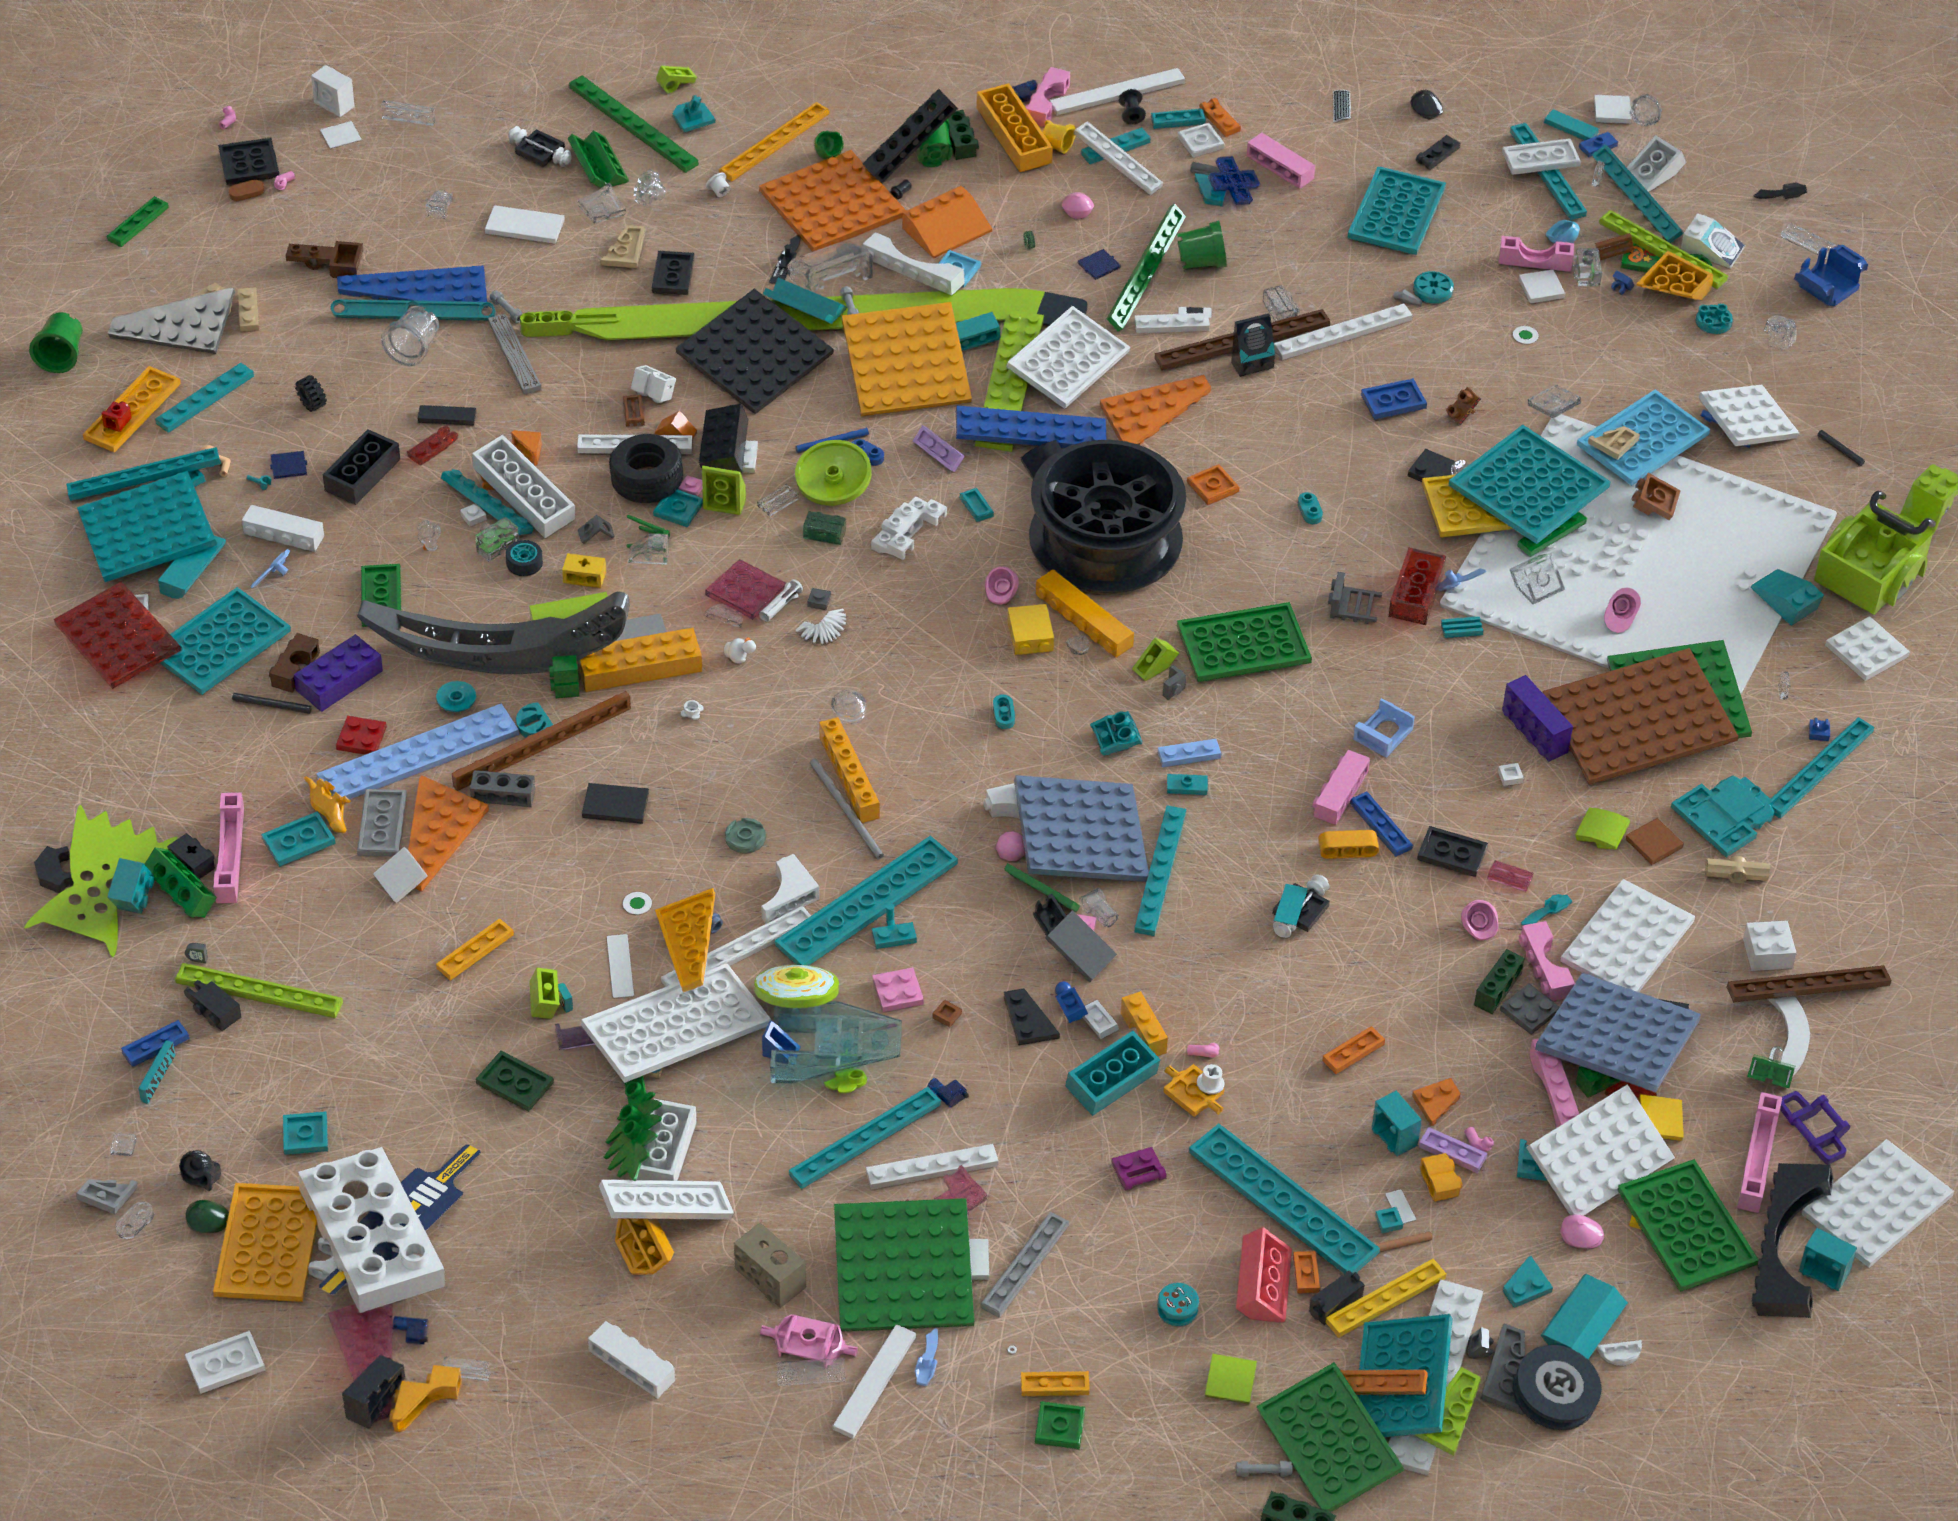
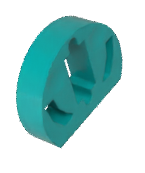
[516,702,553,738]

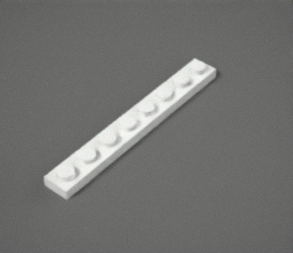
[1274,304,1413,360]

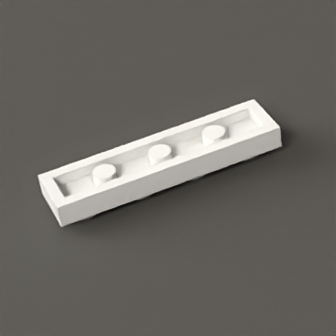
[1134,313,1210,333]

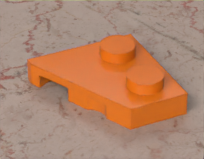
[1412,1078,1461,1126]

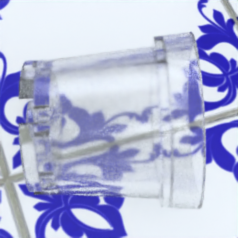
[381,306,439,366]

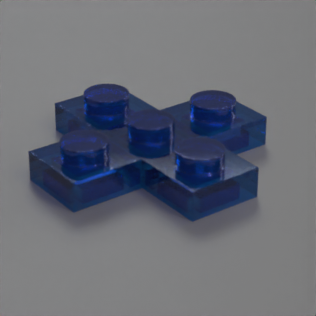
[1208,156,1260,205]

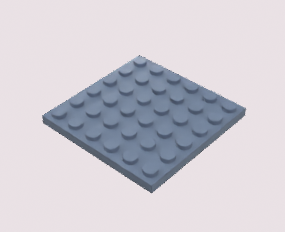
[1014,775,1149,882]
[1535,973,1701,1092]

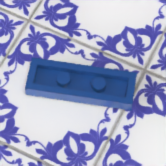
[121,1020,189,1067]

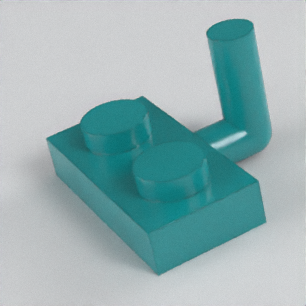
[872,903,917,949]

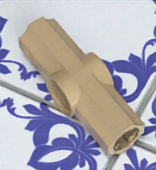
[1705,856,1770,883]

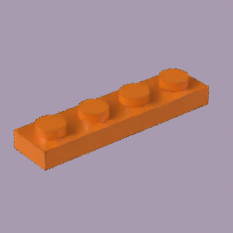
[1340,1370,1428,1395]

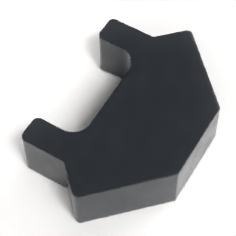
[34,846,74,893]

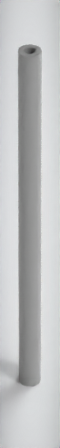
[810,758,884,859]

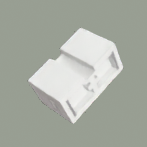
[631,365,676,403]

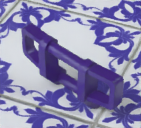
[1780,1091,1851,1164]

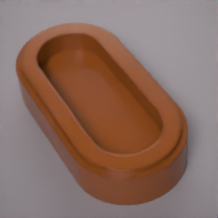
[228,180,264,201]

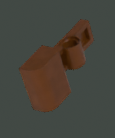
[285,241,364,278]

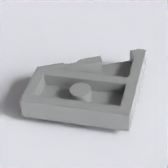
[76,1179,137,1214]

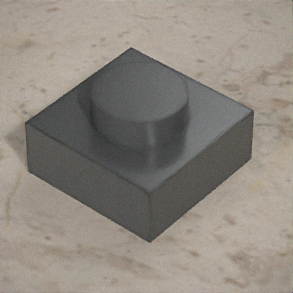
[807,588,831,610]

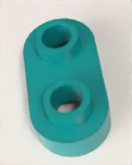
[1298,492,1323,524]
[993,694,1015,729]

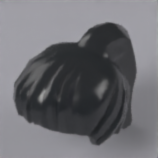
[179,1150,221,1191]

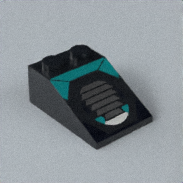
[1231,313,1275,377]

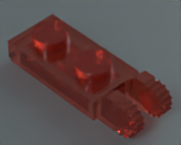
[407,425,458,466]

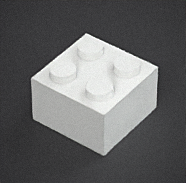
[1743,921,1796,971]

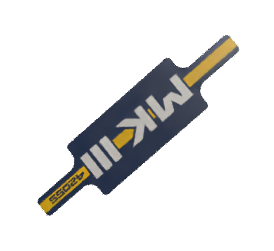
[319,1144,481,1295]

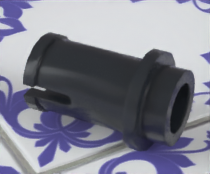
[890,179,912,199]

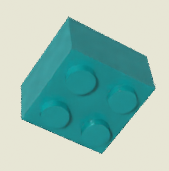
[107,858,154,914]

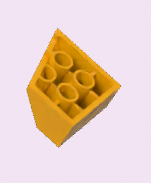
[1636,251,1713,300]

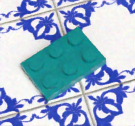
[261,811,336,867]

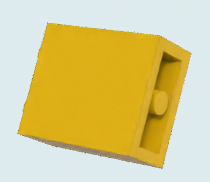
[1007,604,1054,655]

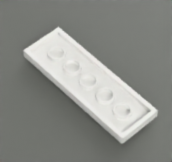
[599,1180,734,1219]

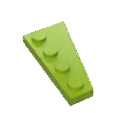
[1414,1367,1481,1456]

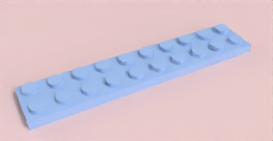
[317,703,519,800]

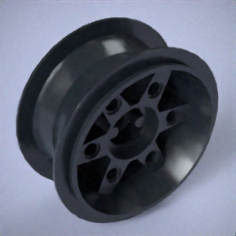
[1029,440,1186,593]

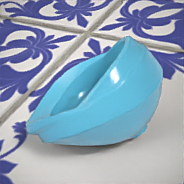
[1546,220,1580,243]

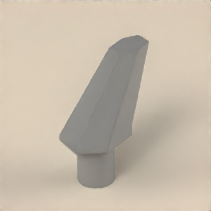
[1393,289,1422,306]

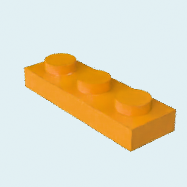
[1021,1371,1090,1396]

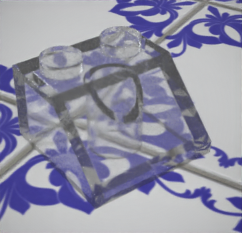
[1509,554,1565,604]

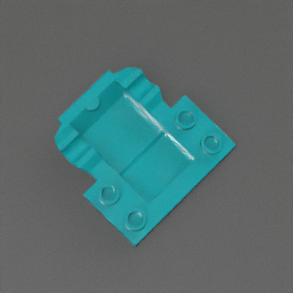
[1671,775,1774,858]

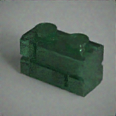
[803,511,846,545]

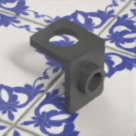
[578,515,615,544]

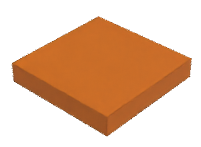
[1187,464,1240,505]

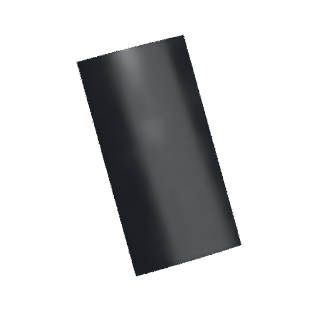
[1021,440,1062,479]

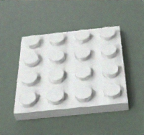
[1698,385,1799,446]

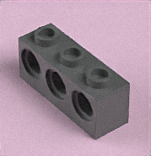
[470,770,536,807]

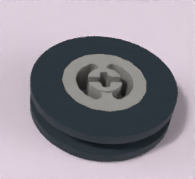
[1513,1345,1602,1430]

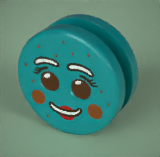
[1157,1283,1199,1326]

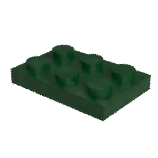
[476,1050,554,1112]

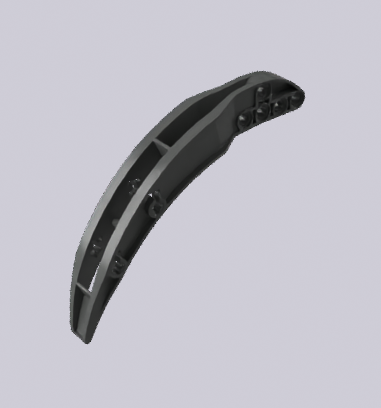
[357,592,630,674]

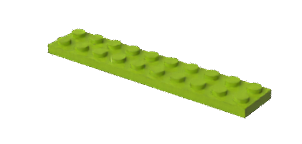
[975,309,1044,452]

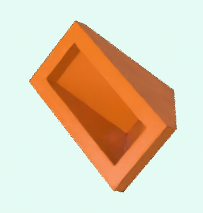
[655,411,697,440]
[511,430,542,466]

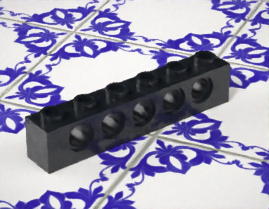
[863,89,958,183]

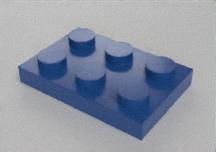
[1361,378,1427,420]

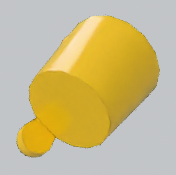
[1043,120,1076,154]

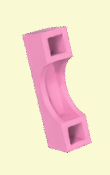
[1025,67,1070,127]
[1498,236,1574,272]
[1519,921,1575,1001]

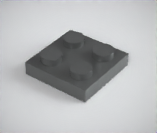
[1500,983,1559,1035]

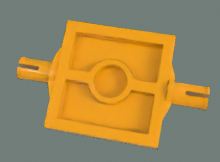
[1163,1064,1224,1117]

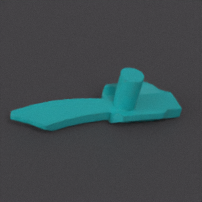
[1521,894,1572,925]

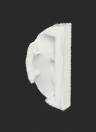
[1597,1340,1642,1366]

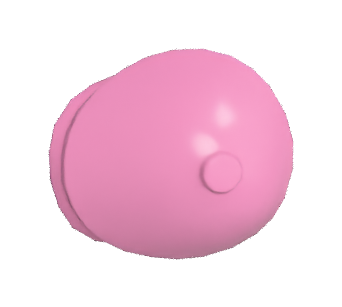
[1062,192,1094,219]
[985,566,1019,605]
[1461,900,1498,941]
[1560,1215,1604,1249]

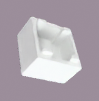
[311,65,355,117]

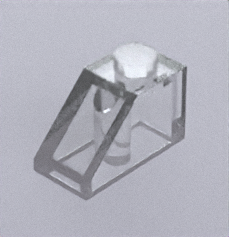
[628,534,669,565]

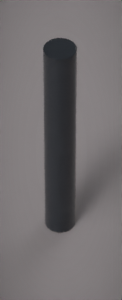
[1817,430,1865,466]

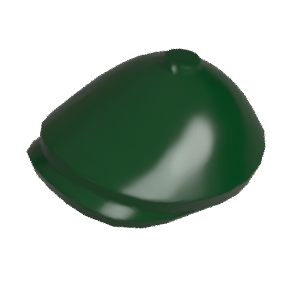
[185,1200,229,1233]

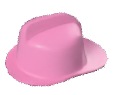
[1604,587,1641,633]

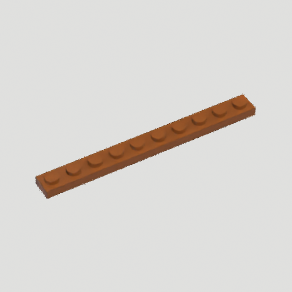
[452,691,631,791]

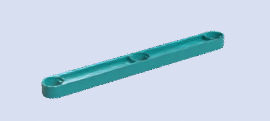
[330,299,496,321]

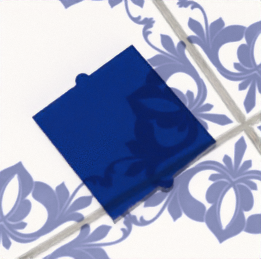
[1078,249,1121,280]
[270,450,308,479]

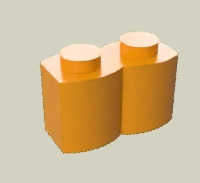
[1419,1153,1462,1202]

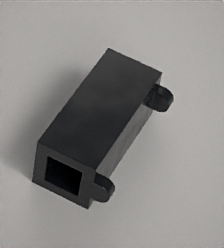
[1309,1270,1365,1325]

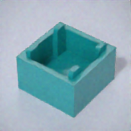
[1372,1090,1422,1156]
[1798,1228,1857,1291]

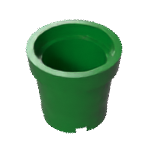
[906,114,953,167]
[1177,220,1227,269]
[29,312,83,373]

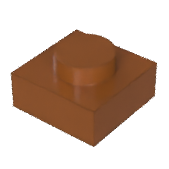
[932,999,962,1028]

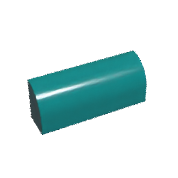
[158,535,226,599]

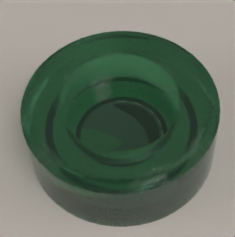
[1023,230,1035,249]

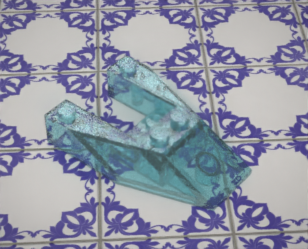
[770,1001,902,1083]

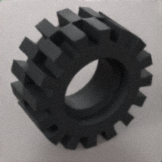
[295,375,327,412]

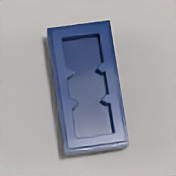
[1579,132,1618,157]

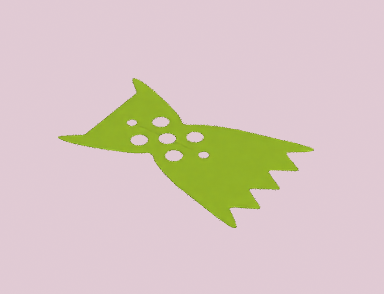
[24,805,178,957]

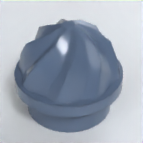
[710,913,723,933]

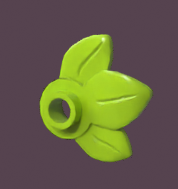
[824,1067,867,1093]

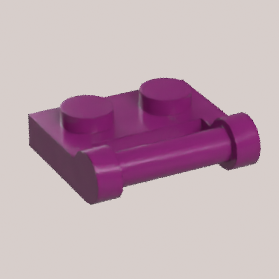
[1111,1147,1167,1191]

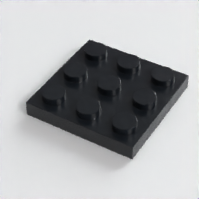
[218,137,280,185]

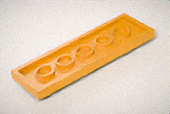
[82,366,181,453]

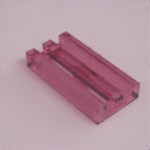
[1487,860,1534,892]

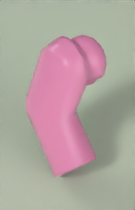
[219,106,236,129]
[274,171,295,190]
[1187,1043,1219,1058]
[1464,1127,1494,1152]

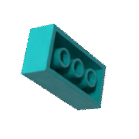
[1065,1030,1161,1116]

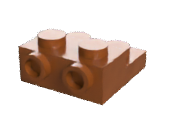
[1631,473,1681,520]

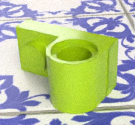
[656,66,697,93]

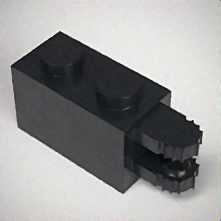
[183,980,242,1031]

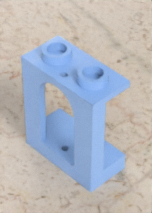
[1353,698,1415,758]

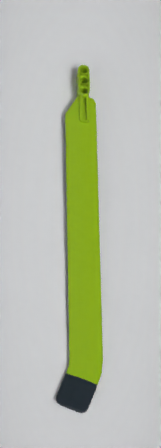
[520,288,1088,340]

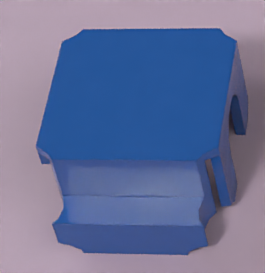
[1794,244,1868,306]

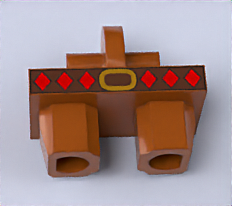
[1446,387,1481,425]

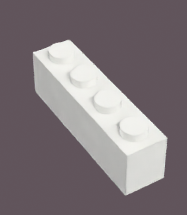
[242,505,324,552]
[588,1321,675,1399]

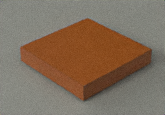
[1625,818,1684,865]

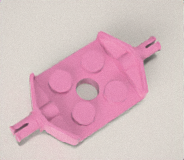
[760,1314,858,1368]

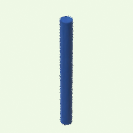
[795,428,869,453]

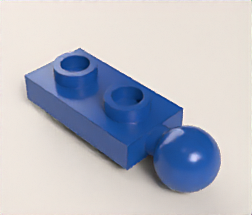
[1055,981,1088,1023]

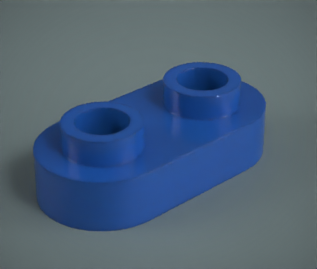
[851,439,884,466]

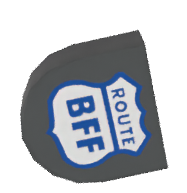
[184,943,208,963]

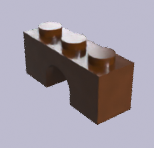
[269,633,320,693]

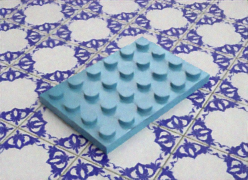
[1577,389,1710,486]

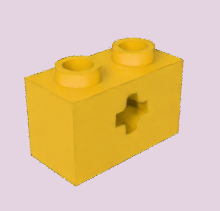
[562,553,606,588]

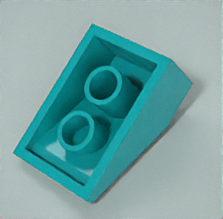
[1750,569,1824,626]

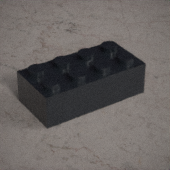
[699,403,749,472]
[323,429,400,505]

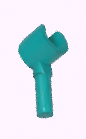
[246,475,272,490]

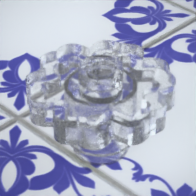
[634,169,666,206]

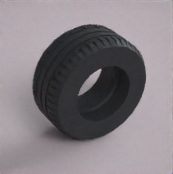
[609,434,683,503]

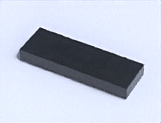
[417,405,477,426]

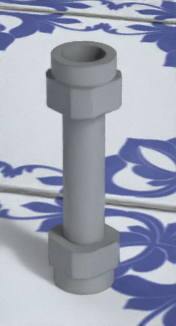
[840,286,859,315]
[490,290,523,323]
[1236,1461,1292,1477]

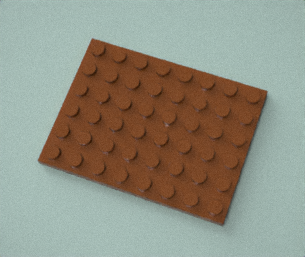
[1542,648,1738,785]

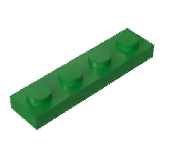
[1517,511,1587,557]

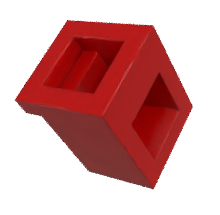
[101,401,132,432]

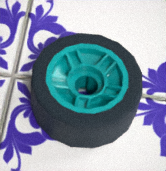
[506,540,543,576]

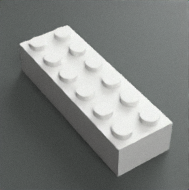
[472,435,575,538]

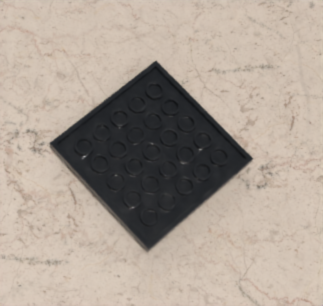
[676,288,834,414]

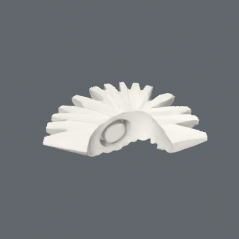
[795,609,846,644]

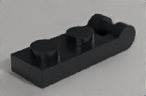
[1416,135,1460,170]

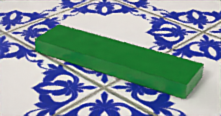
[107,196,169,247]
[1004,863,1080,912]

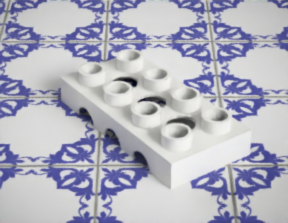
[298,1147,445,1313]

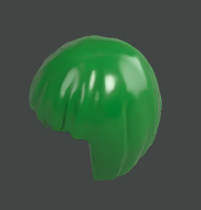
[814,130,844,160]

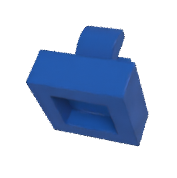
[1611,270,1635,295]
[1809,717,1830,741]

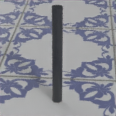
[232,693,312,713]

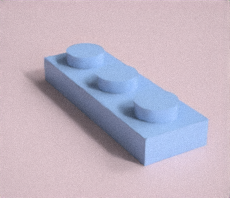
[1158,739,1221,767]

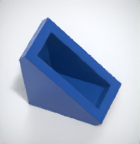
[762,1021,801,1064]

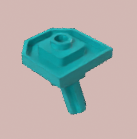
[672,95,716,133]

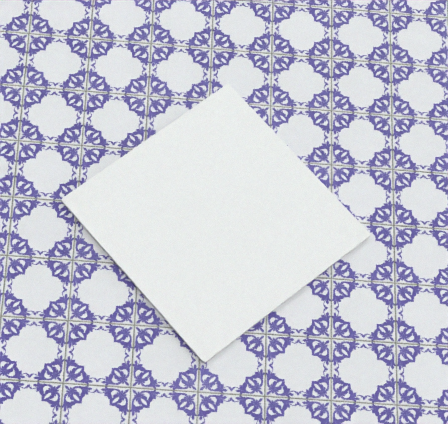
[1440,413,1837,694]

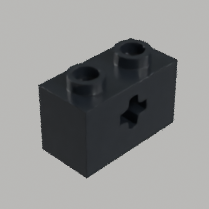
[167,833,215,879]

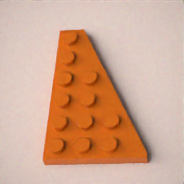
[1100,375,1211,445]
[408,775,489,892]

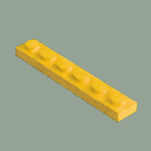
[1325,1259,1446,1338]

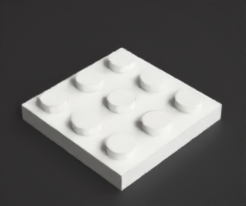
[1825,616,1910,681]

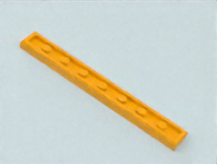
[719,102,829,182]

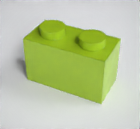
[529,968,559,1019]

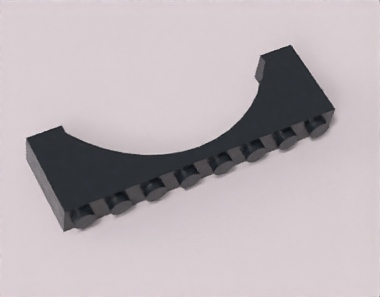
[1752,1163,1834,1318]

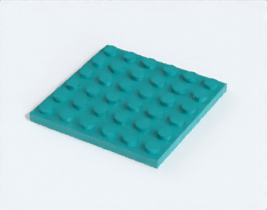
[1448,425,1611,544]
[77,471,217,582]

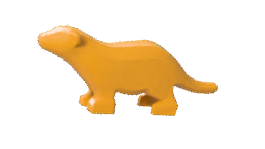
[304,776,351,833]

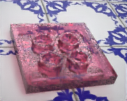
[705,559,786,620]

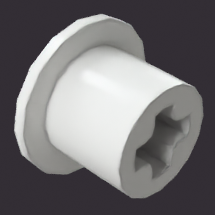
[706,173,730,197]
[1197,1064,1225,1094]

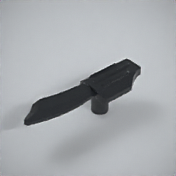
[1753,182,1807,199]
[778,235,800,270]

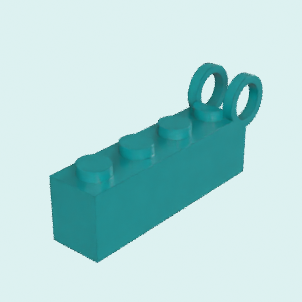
[956,312,1001,351]

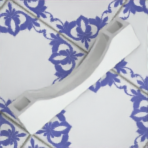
[863,232,965,295]

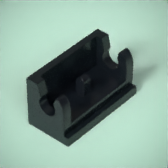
[1033,894,1066,936]

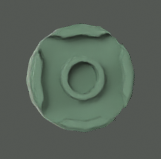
[725,818,766,853]

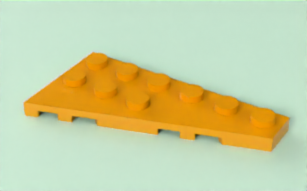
[655,888,715,993]

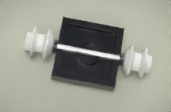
[508,126,572,167]
[1272,875,1330,938]

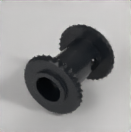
[1118,89,1146,124]

